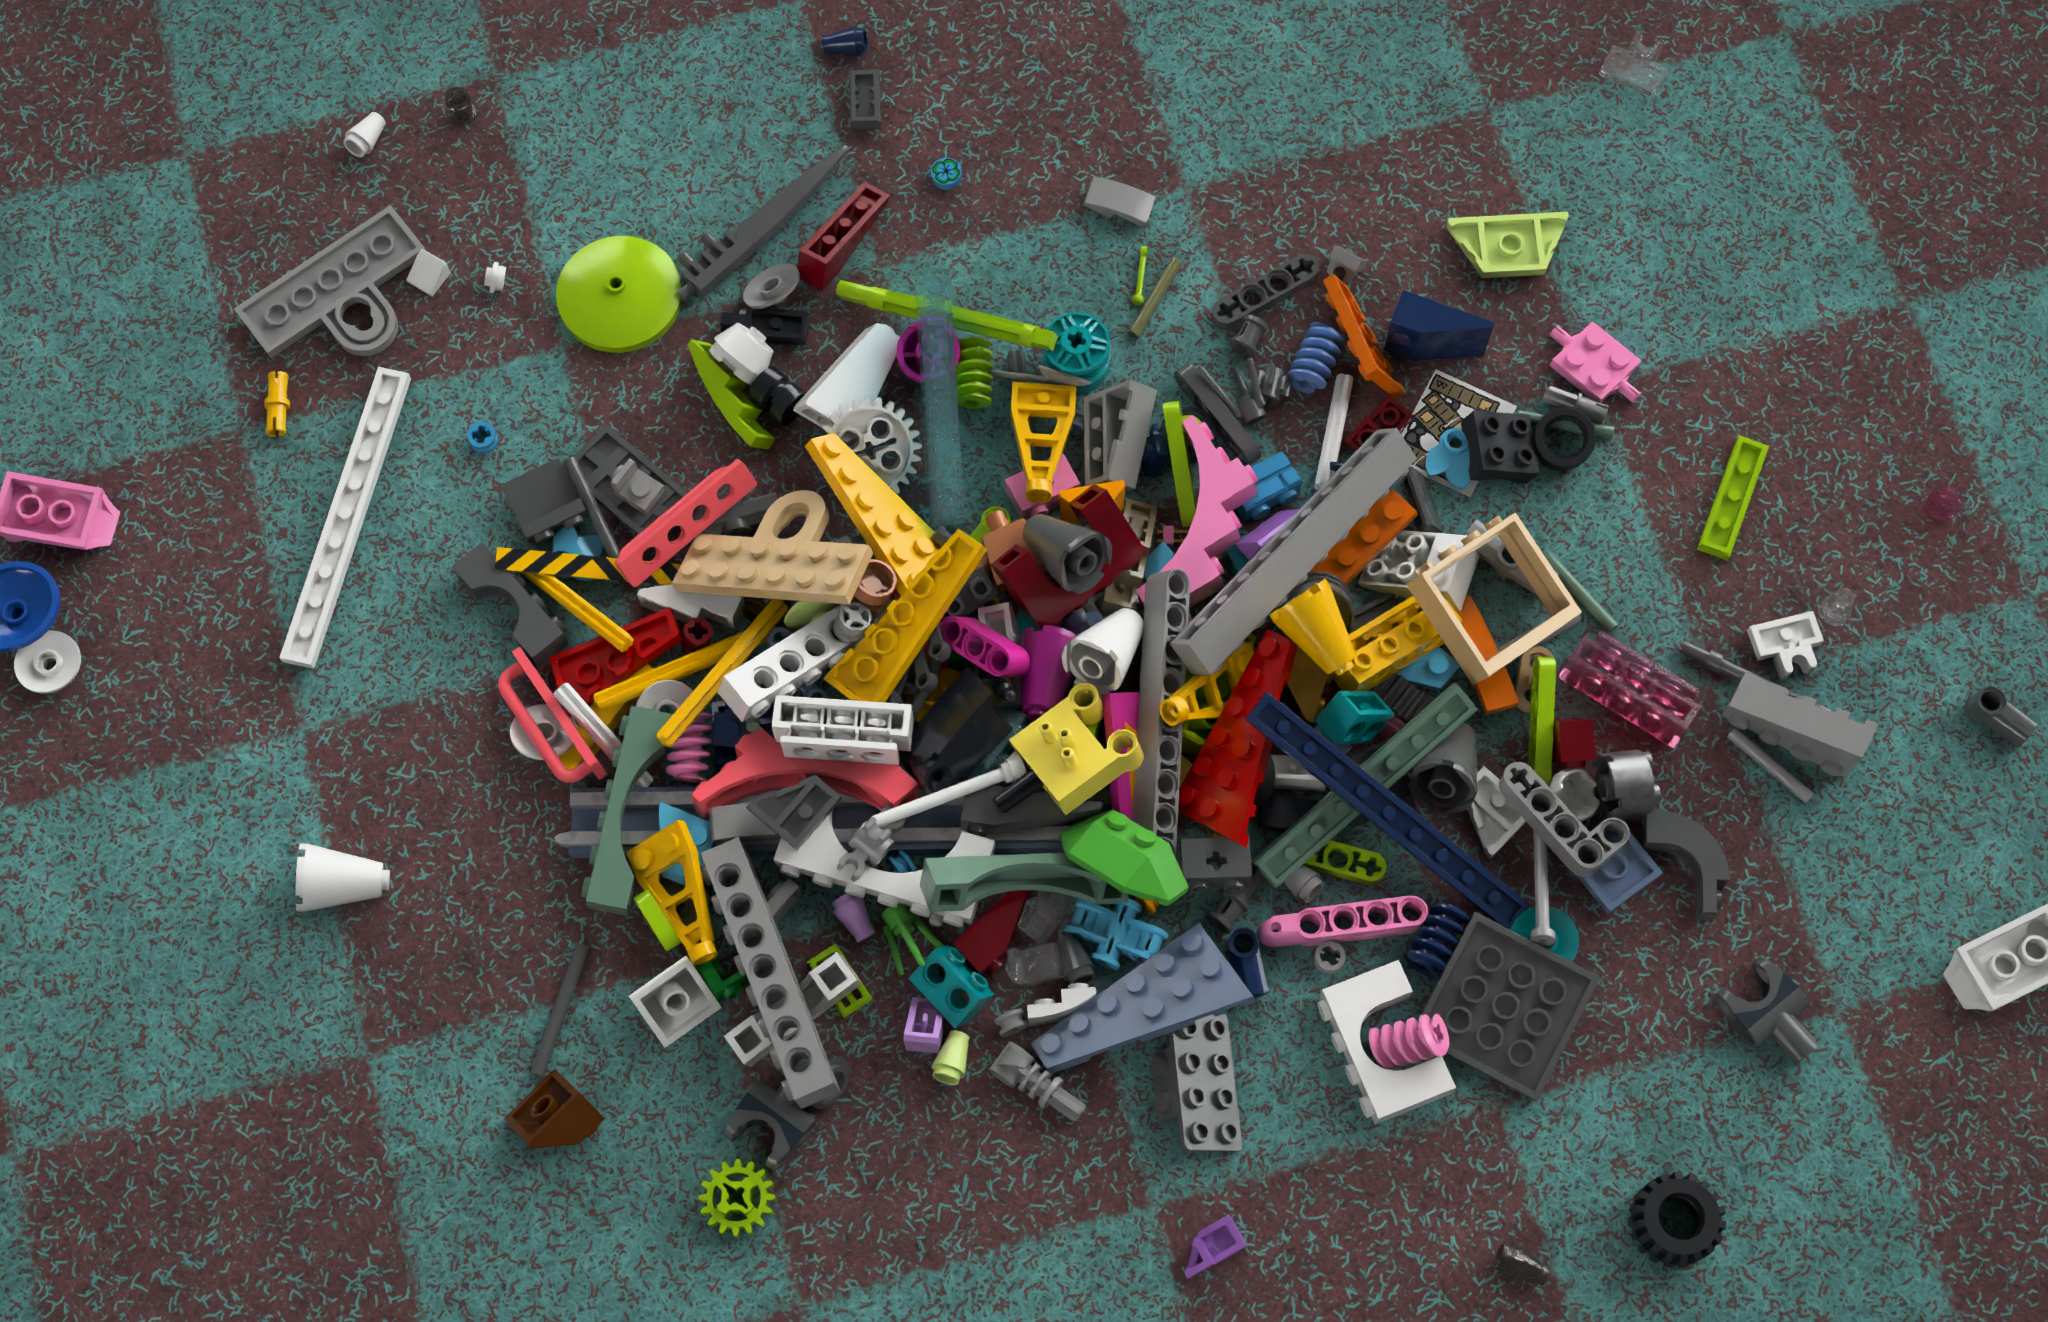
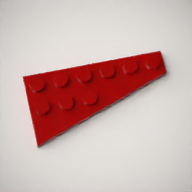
[1178,629,1298,848]

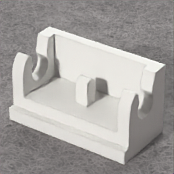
[1271,755,1326,791]

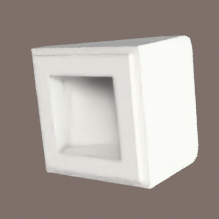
[407,249,451,297]

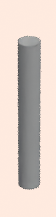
[1727,727,1815,804]

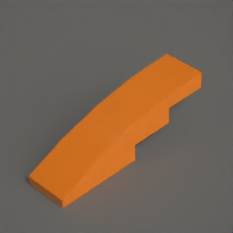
[1457,594,1519,716]

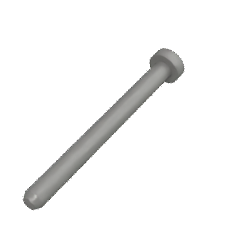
[1531,807,1555,947]

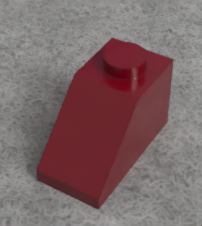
[1552,717,1596,768]

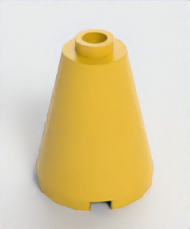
[1269,579,1356,676]

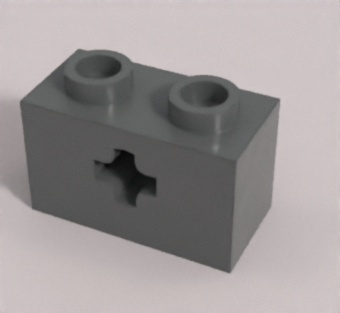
[1179,838,1252,893]

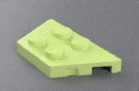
[1446,212,1569,278]

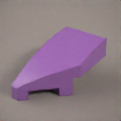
[1185,1214,1248,1279]

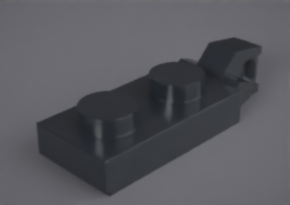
[720,306,810,346]

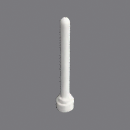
[872,754,1027,828]

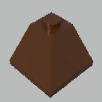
[504,1069,605,1148]

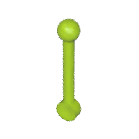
[1132,246,1148,306]

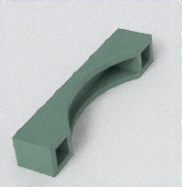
[581,706,671,916]
[920,853,1129,912]

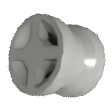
[833,601,872,643]

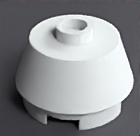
[709,323,773,385]

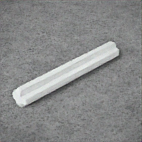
[1314,373,1354,490]
[553,683,653,787]

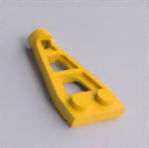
[1010,382,1076,504]
[1160,641,1254,726]
[626,820,718,965]

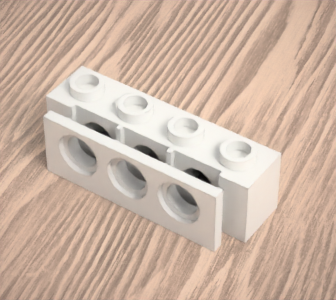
[772,695,914,765]

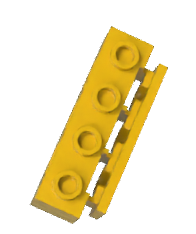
[1333,595,1462,691]

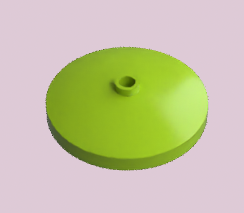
[556,236,682,353]

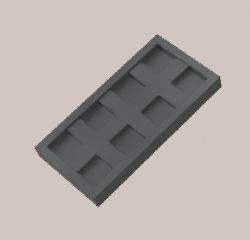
[564,424,700,551]

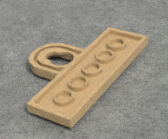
[672,490,873,605]

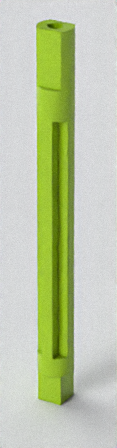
[836,280,1058,351]

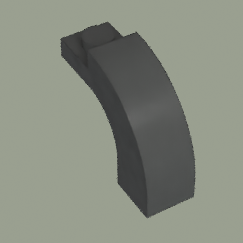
[1640,810,1730,921]

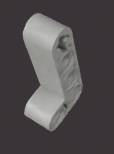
[1499,762,1630,877]

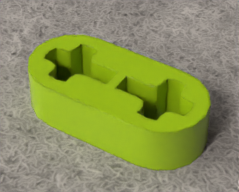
[633,889,681,952]

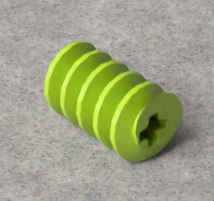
[951,337,993,409]

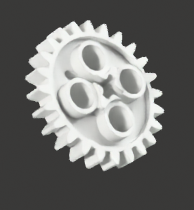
[819,396,922,494]

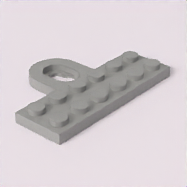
[234,205,426,358]

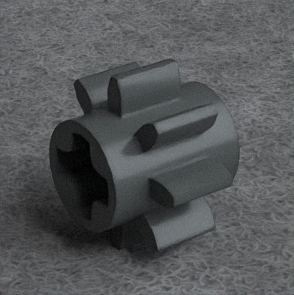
[1249,366,1291,406]

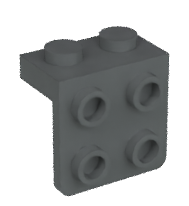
[502,459,588,544]

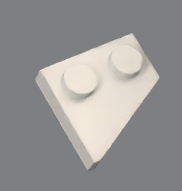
[1467,766,1526,860]

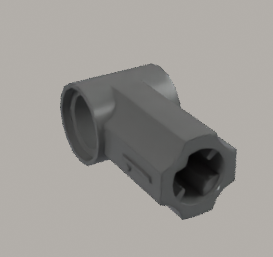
[1965,686,2037,748]

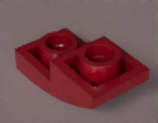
[1345,395,1414,451]

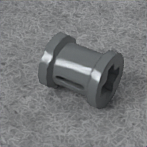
[1229,315,1269,357]

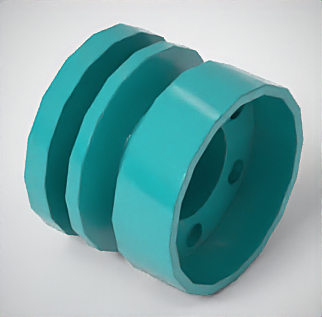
[1043,311,1110,395]

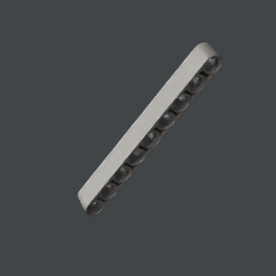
[1132,569,1190,856]

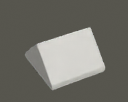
[629,956,722,1048]

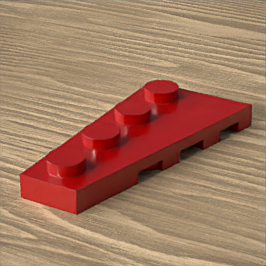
[549,607,683,717]

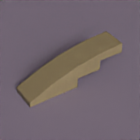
[1101,498,1158,613]

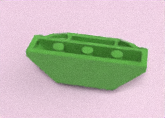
[1059,809,1189,906]

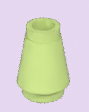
[931,1030,970,1085]

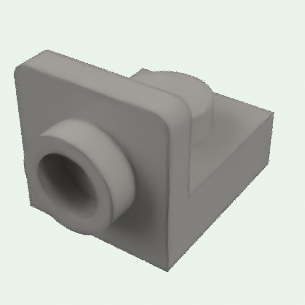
[611,459,666,515]

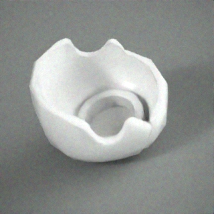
[1549,768,1600,821]

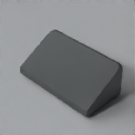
[1401,466,1443,533]

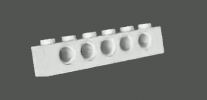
[717,599,892,722]

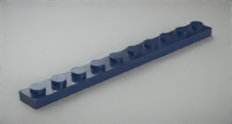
[1244,692,1531,930]

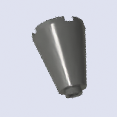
[1023,514,1112,594]
[1409,723,1477,814]

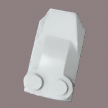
[1943,904,2048,1012]

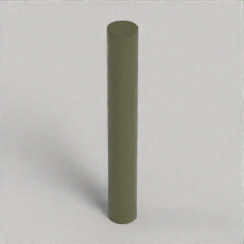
[1128,257,1183,339]

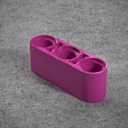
[940,616,1030,677]

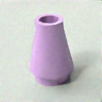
[831,893,875,943]

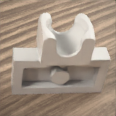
[1747,611,1824,681]

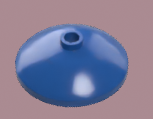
[0,561,61,652]

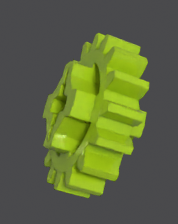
[698,1159,777,1238]

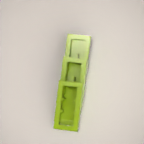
[687,340,775,449]

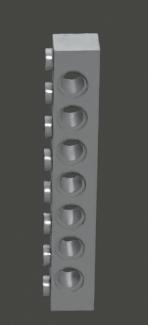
[701,837,841,1109]

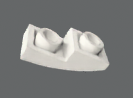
[1027,983,1096,1026]

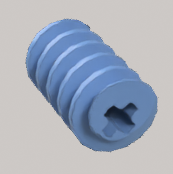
[1286,322,1346,394]

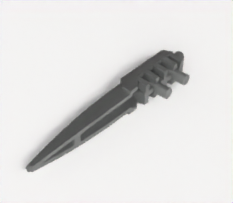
[676,145,848,302]

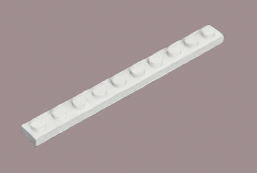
[279,367,411,669]

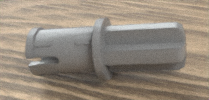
[1543,386,1609,424]

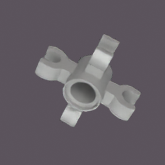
[837,805,906,882]

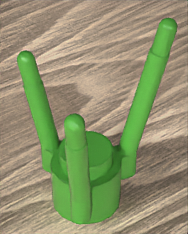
[881,903,944,976]

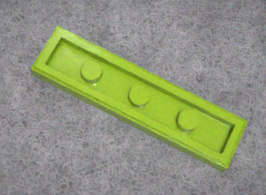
[1697,435,1769,561]

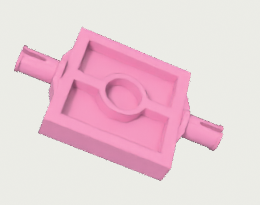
[1549,321,1641,403]

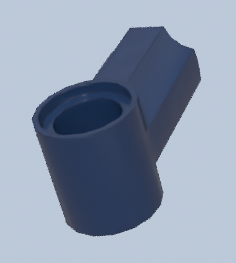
[1227,928,1269,998]

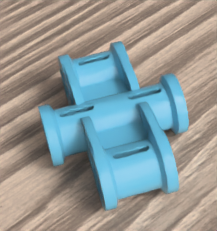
[1064,898,1169,971]

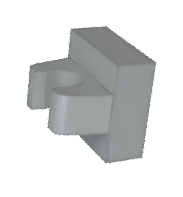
[1327,246,1367,283]

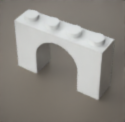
[1317,960,1456,1125]

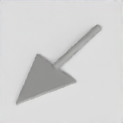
[990,365,1091,387]

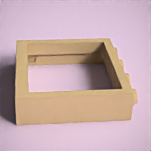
[1406,512,1582,685]

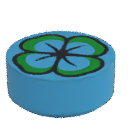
[931,158,962,190]

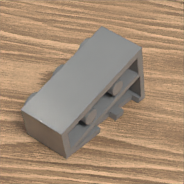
[1084,379,1157,492]

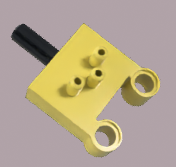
[993,683,1144,815]

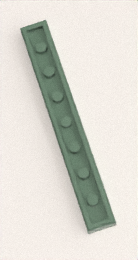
[1251,683,1478,889]

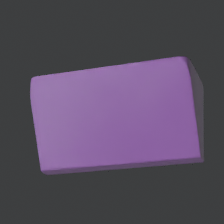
[1236,509,1300,561]

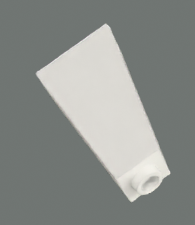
[793,323,900,442]

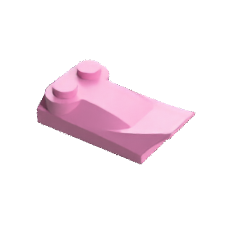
[0,471,120,550]

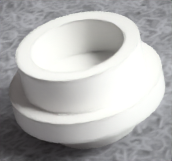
[484,262,506,293]

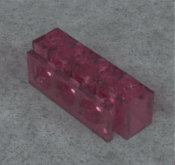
[1559,630,1701,748]

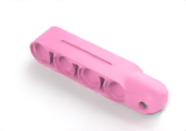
[1257,896,1428,947]

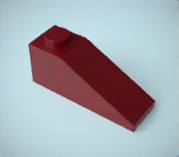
[952,890,1032,978]

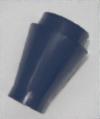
[822,25,868,56]

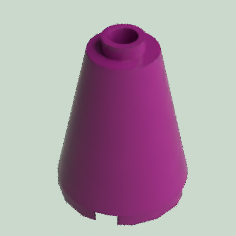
[1019,625,1077,722]

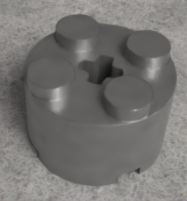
[1591,750,1661,820]

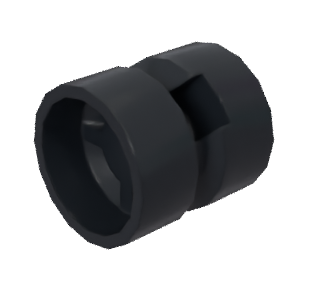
[748,366,807,426]

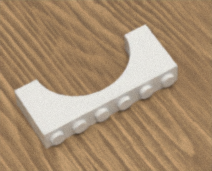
[773,811,996,927]

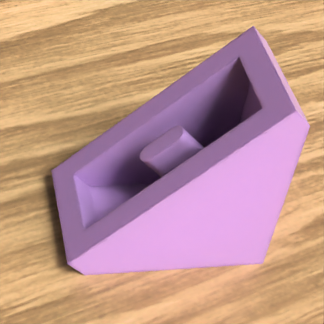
[903,997,945,1054]

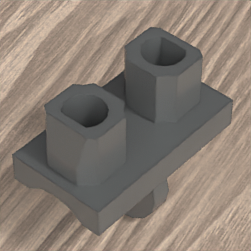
[943,566,999,618]

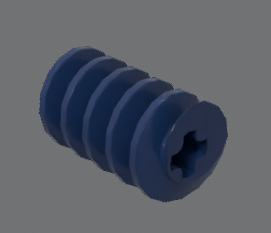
[1404,903,1472,979]

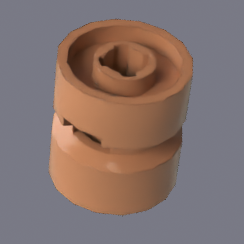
[851,559,897,619]

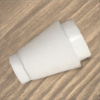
[343,112,386,157]

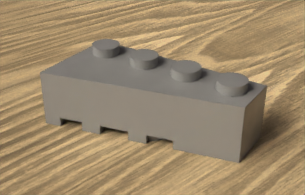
[1722,672,1879,778]

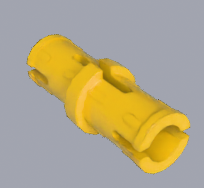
[264,371,290,437]

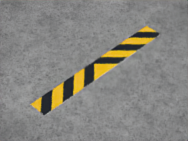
[495,547,681,585]

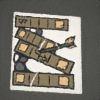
[1401,369,1517,497]

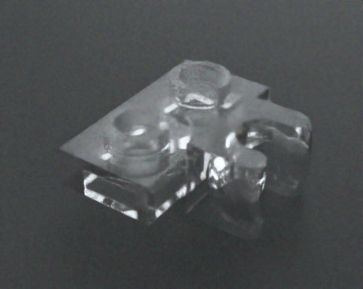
[1599,31,1670,99]

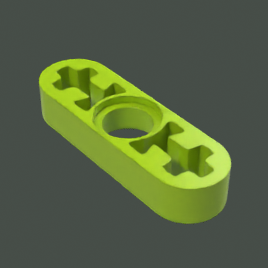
[1303,840,1387,885]

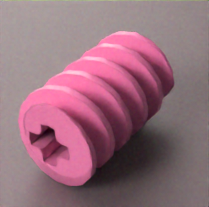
[666,712,714,783]
[1369,1014,1449,1070]

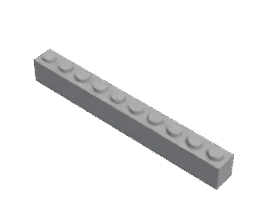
[1170,428,1417,675]

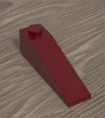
[797,182,890,291]

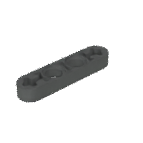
[1211,254,1319,330]
[1174,363,1261,466]

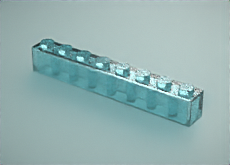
[915,269,965,531]

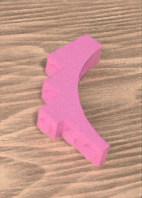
[1136,415,1259,608]

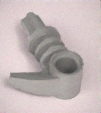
[989,1041,1086,1121]

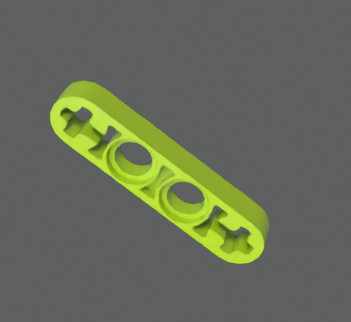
[1163,400,1197,528]
[1528,656,1556,787]

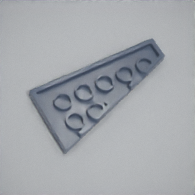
[1030,923,1257,1074]

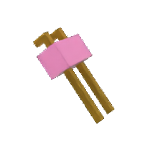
[1157,526,1189,547]

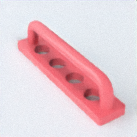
[615,459,757,587]
[498,646,608,783]

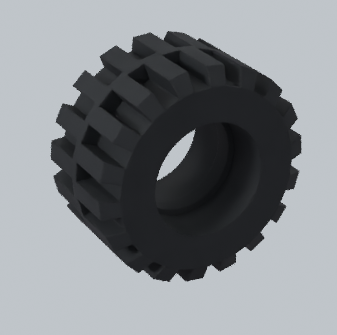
[1628,1172,1726,1268]

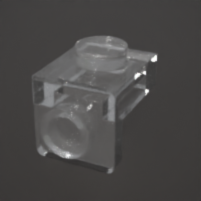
[1006,942,1063,986]

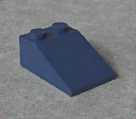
[1384,290,1495,361]

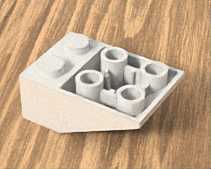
[1358,530,1479,612]

